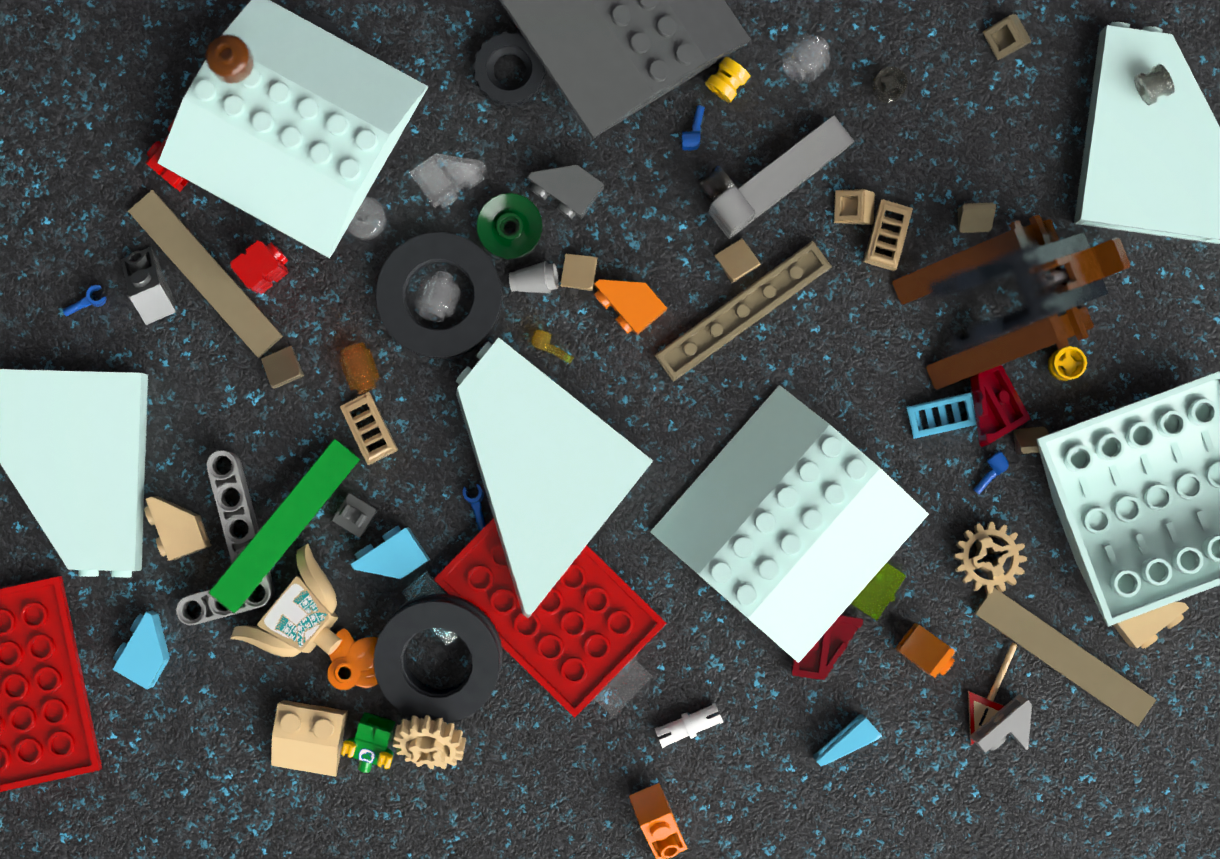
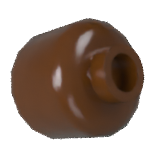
[206,35,254,83]

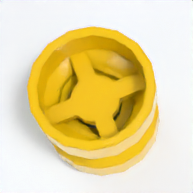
[705,57,750,103]
[1048,346,1087,381]

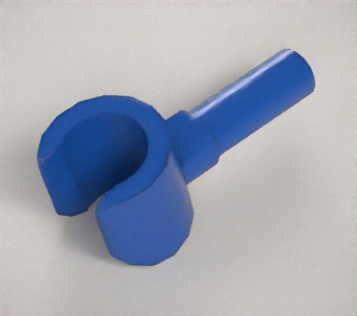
[682,105,705,151]
[63,285,107,317]
[973,451,1009,494]
[463,484,486,531]

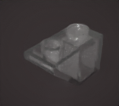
[409,153,487,208]

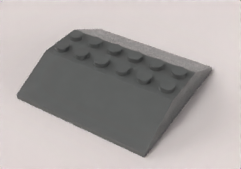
[499,0,751,139]

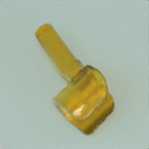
[532,330,574,364]

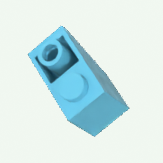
[351,526,430,579]
[112,610,170,689]

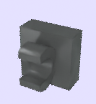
[332,493,378,538]

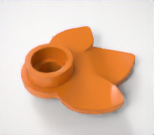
[327,628,378,690]

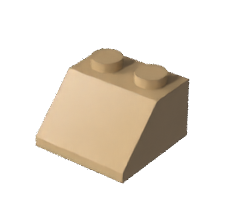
[271,700,348,777]

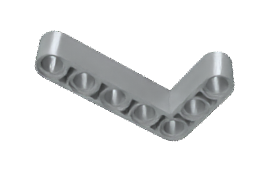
[708,115,855,239]
[176,450,275,625]

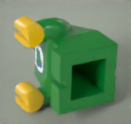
[340,712,396,773]

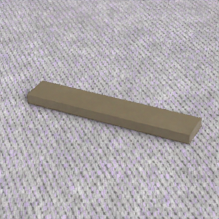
[128,190,283,358]
[654,241,832,382]
[973,587,1156,727]

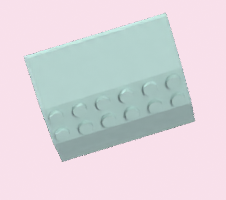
[158,0,428,259]
[1036,371,1220,626]
[650,385,929,663]

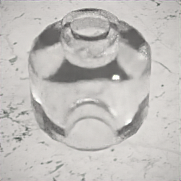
[782,34,831,83]
[347,196,387,240]
[414,271,461,322]

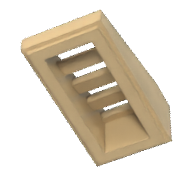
[863,199,913,271]
[340,392,398,465]

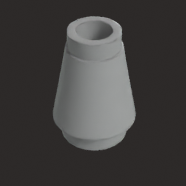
[509,261,559,293]

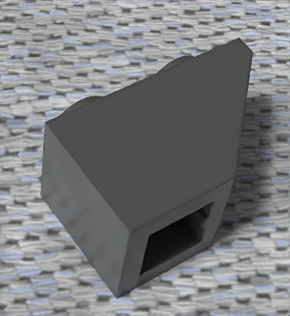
[527,165,604,220]
[121,247,176,325]

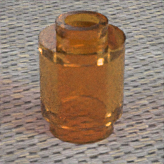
[339,343,381,394]

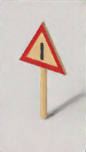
[968,643,1017,745]

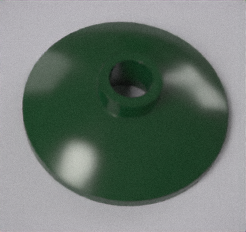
[477,193,542,259]

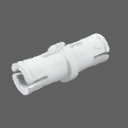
[655,703,723,748]

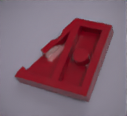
[970,365,1031,447]
[791,615,863,680]

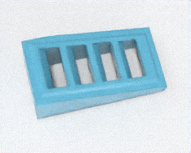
[907,392,976,439]
[813,714,882,766]

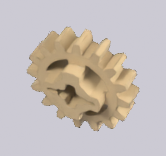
[953,522,1027,594]
[393,715,466,769]

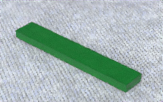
[208,439,360,614]

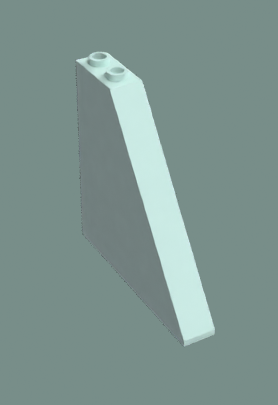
[1074,22,1220,244]
[456,337,653,618]
[0,369,148,577]

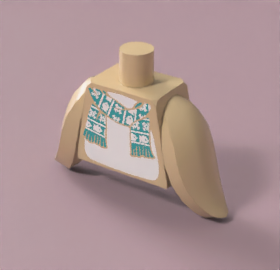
[230,544,342,657]

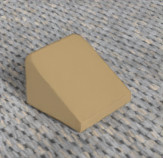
[834,189,875,225]
[715,238,760,283]
[561,254,598,291]

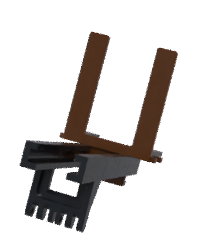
[893,214,1130,389]

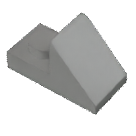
[969,694,1032,753]

